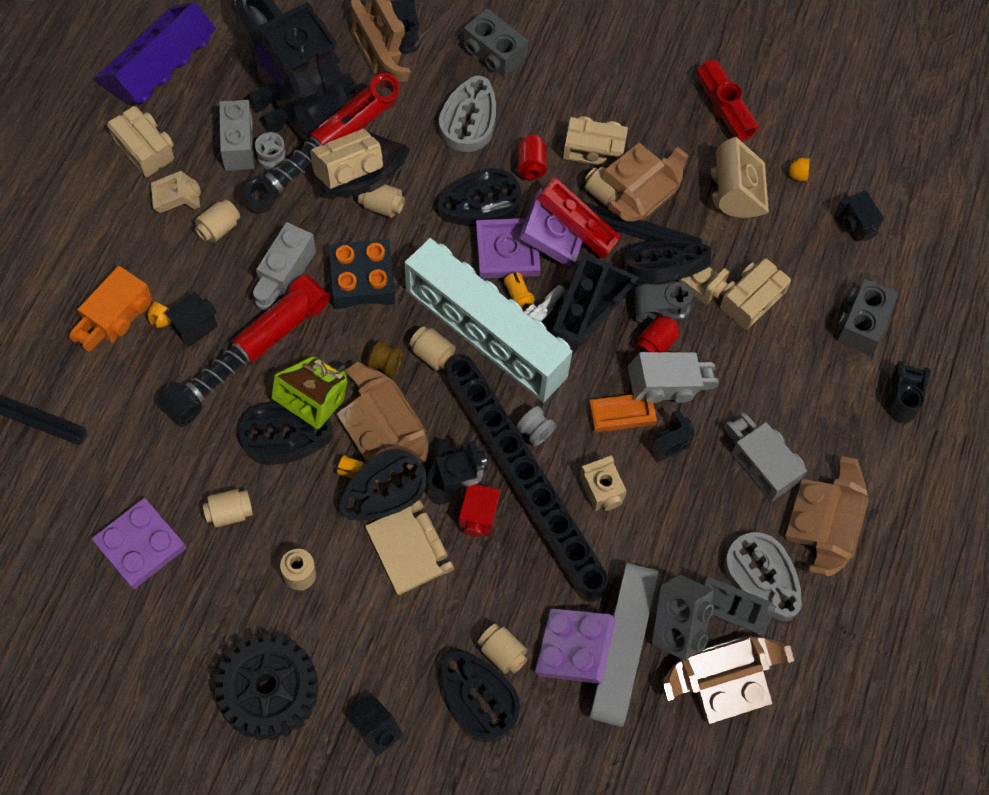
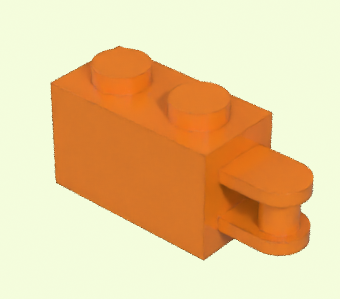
[69,266,152,352]

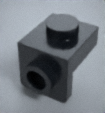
[344,693,403,756]

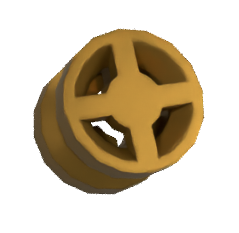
[368,340,404,378]

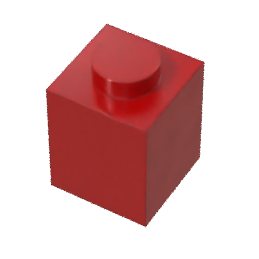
[459,484,500,537]

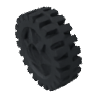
[214,634,319,741]

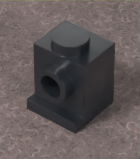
[834,190,884,241]

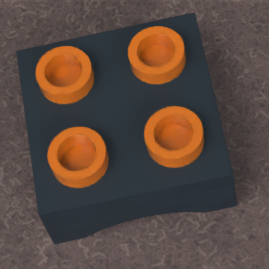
[329,239,395,309]

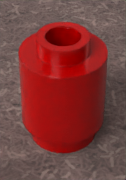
[517,135,547,180]
[635,316,680,353]

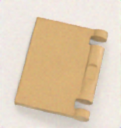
[365,500,454,596]

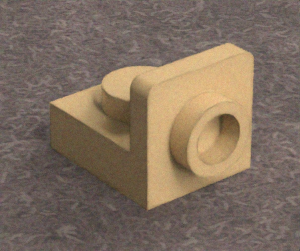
[151,171,201,213]
[679,267,729,305]

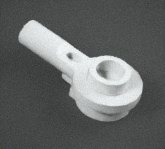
[524,285,566,322]

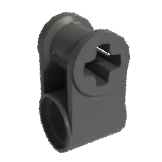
[633,282,693,324]

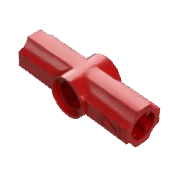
[695,59,759,142]

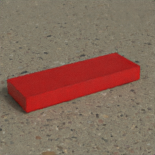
[536,177,621,259]

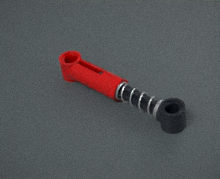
[244,73,400,213]
[157,274,330,427]

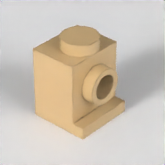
[580,455,627,511]

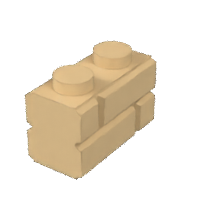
[107,106,174,177]
[563,116,628,167]
[310,128,383,189]
[720,258,791,330]

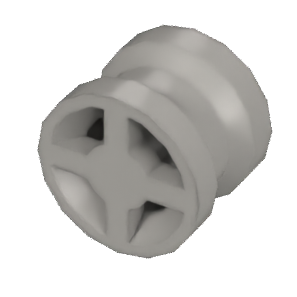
[255,132,286,170]
[516,406,557,446]

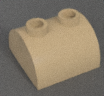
[711,137,769,218]

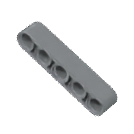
[589,562,658,727]

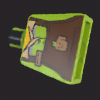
[271,357,348,429]

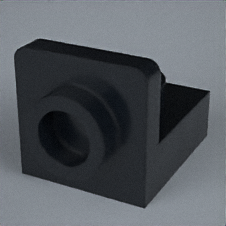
[651,410,695,463]
[435,441,487,492]

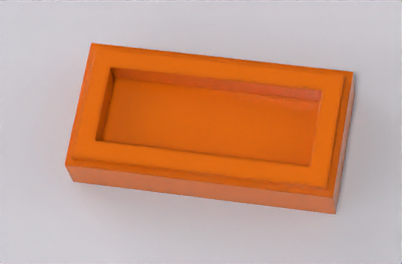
[589,394,657,433]

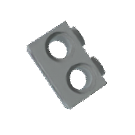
[219,100,255,171]

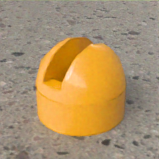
[789,158,810,182]
[147,302,169,328]

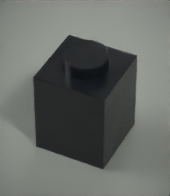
[165,292,218,348]

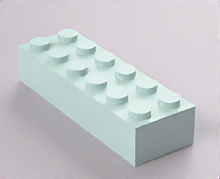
[405,238,572,403]

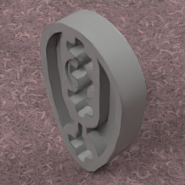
[439,76,496,152]
[724,532,802,621]

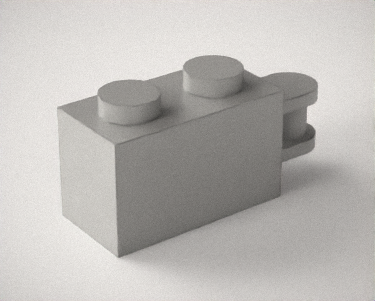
[253,222,316,310]
[628,352,719,403]
[724,412,807,502]

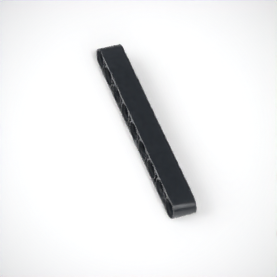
[447,354,608,602]

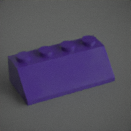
[93,2,216,104]

